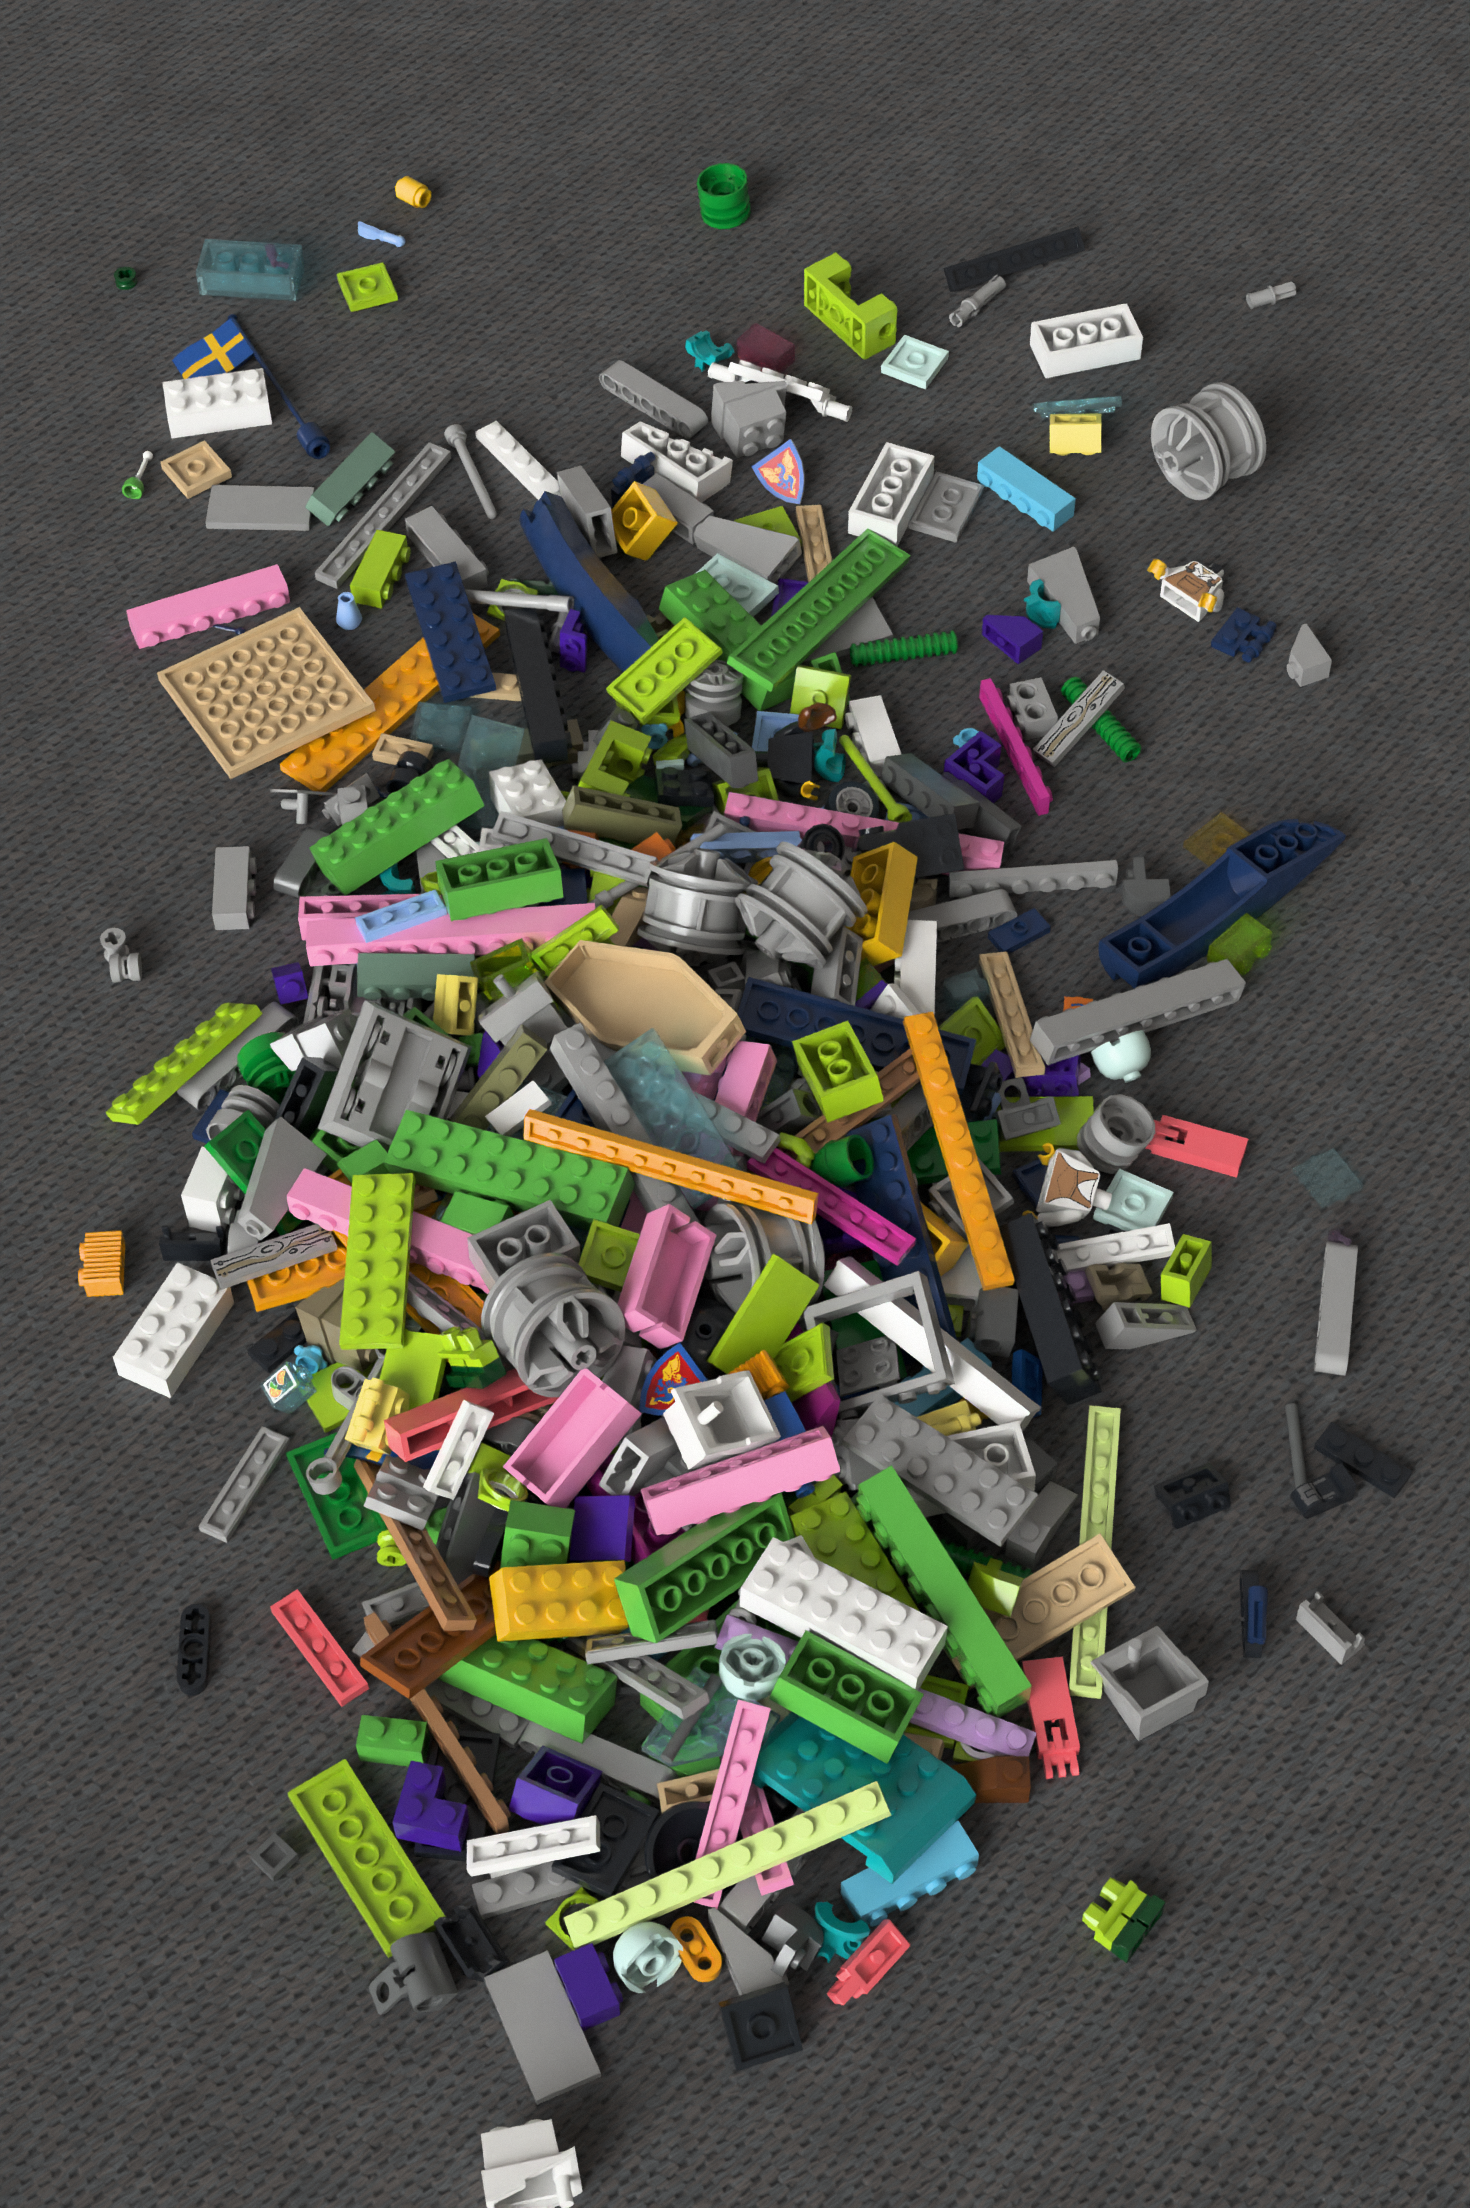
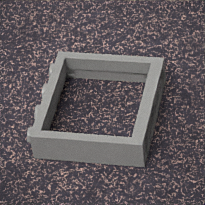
[803,1271,955,1420]

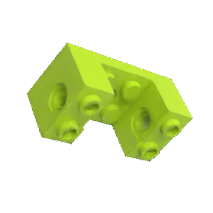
[804,252,898,360]
[578,720,653,797]

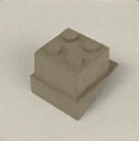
[295,1278,378,1372]

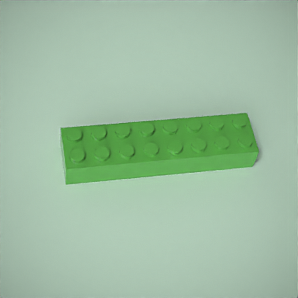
[383,1110,635,1231]
[856,1465,1032,1718]

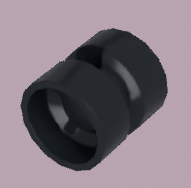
[386,751,433,794]

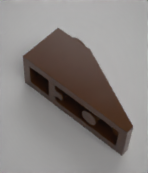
[949,1756,1031,1803]

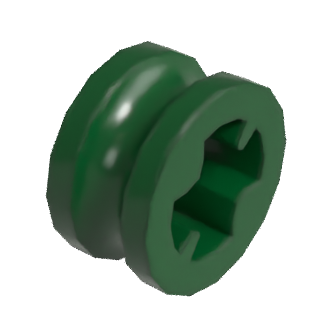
[114,267,138,290]

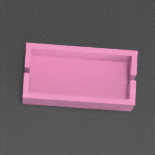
[617,1204,716,1349]
[503,1368,642,1508]

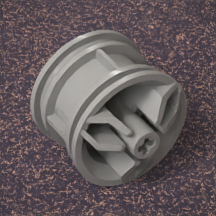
[1151,382,1266,500]
[735,842,868,969]
[637,848,758,966]
[704,1203,825,1314]
[481,1253,625,1397]

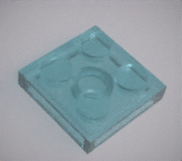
[410,702,472,754]

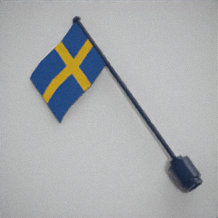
[172,314,330,459]

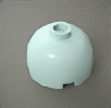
[1091,1030,1151,1083]
[719,1634,786,1701]
[613,1921,683,1993]

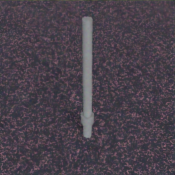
[587,823,727,909]

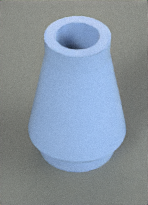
[336,592,362,630]

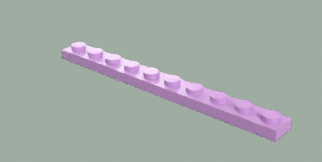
[715,1615,1036,1756]

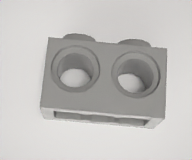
[1006,677,1058,740]

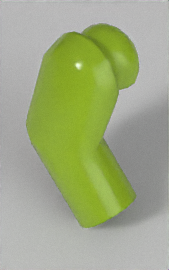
[777,1132,815,1168]

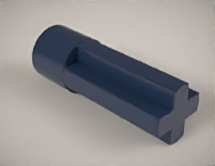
[1247,1586,1268,1645]

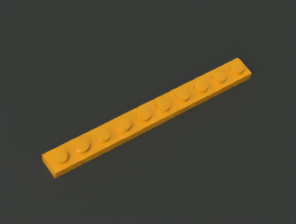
[903,1012,1015,1291]
[524,1109,819,1224]

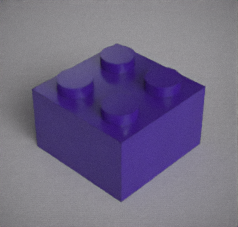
[508,1745,603,1825]

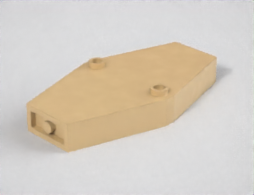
[544,940,746,1076]

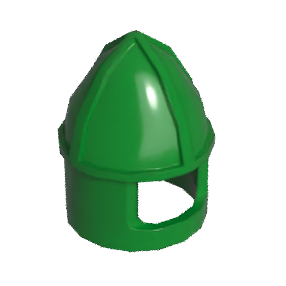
[809,1134,874,1187]

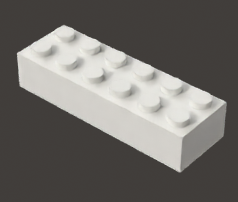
[740,1537,948,1691]

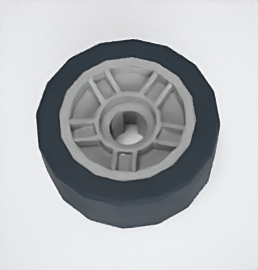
[824,781,879,818]

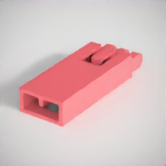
[1145,1115,1248,1178]
[1021,1656,1080,1779]

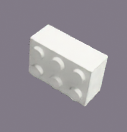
[489,760,566,827]

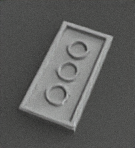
[205,485,315,531]
[800,597,893,666]
[484,1950,601,2105]

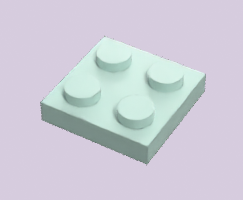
[881,335,949,390]
[1093,1169,1174,1231]

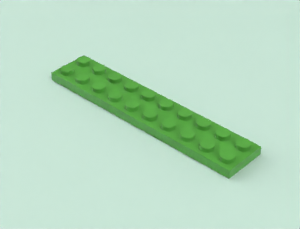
[727,528,911,692]

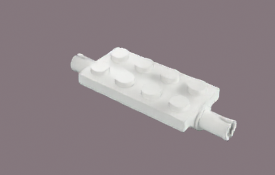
[708,360,852,422]

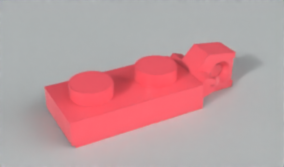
[826,1919,911,2005]

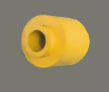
[395,176,432,208]

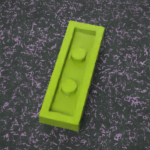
[531,905,619,977]

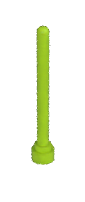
[839,735,912,823]

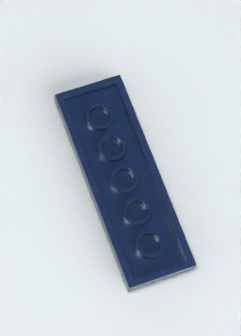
[405,561,496,703]

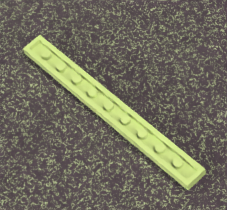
[1069,1405,1121,1699]
[564,1781,891,1950]

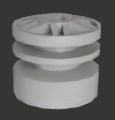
[685,660,743,726]
[206,1085,280,1140]
[1077,1094,1155,1174]

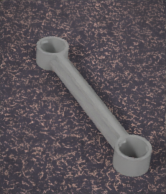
[306,1349,387,1495]

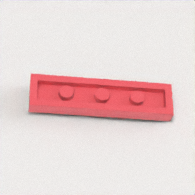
[270,1589,369,1707]

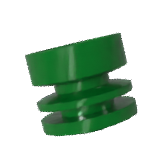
[697,163,751,229]
[237,1032,296,1106]

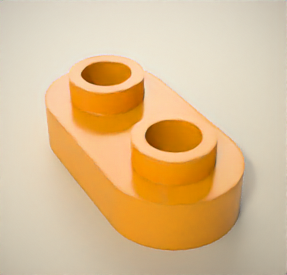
[670,1916,722,1982]

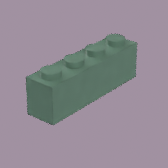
[305,432,395,527]
[357,953,475,1000]

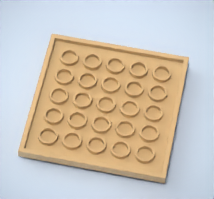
[157,607,376,779]

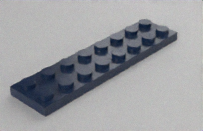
[737,977,976,1095]
[845,1114,958,1366]

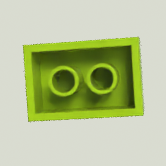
[792,1020,884,1123]

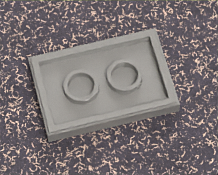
[908,471,984,543]

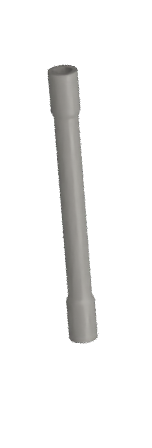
[465,589,574,612]

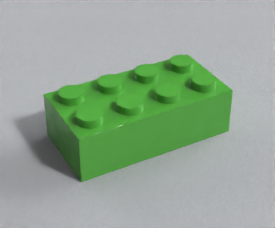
[435,838,564,921]
[769,1630,924,1764]

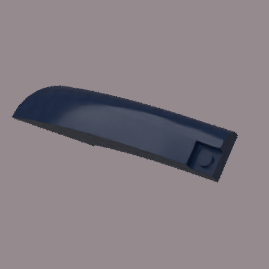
[520,491,659,673]
[1098,819,1346,989]

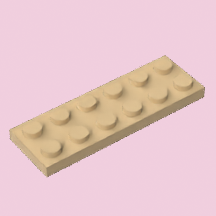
[943,1533,1135,1690]

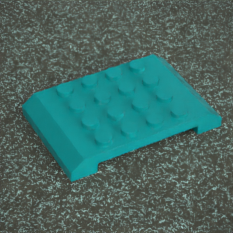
[752,1712,976,1884]

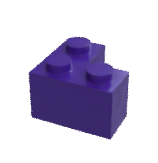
[943,731,1005,803]
[392,1761,470,1852]

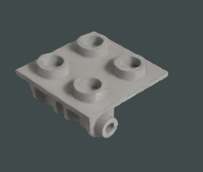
[836,1336,900,1397]

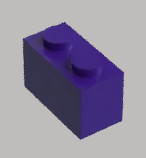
[554,1943,623,2031]

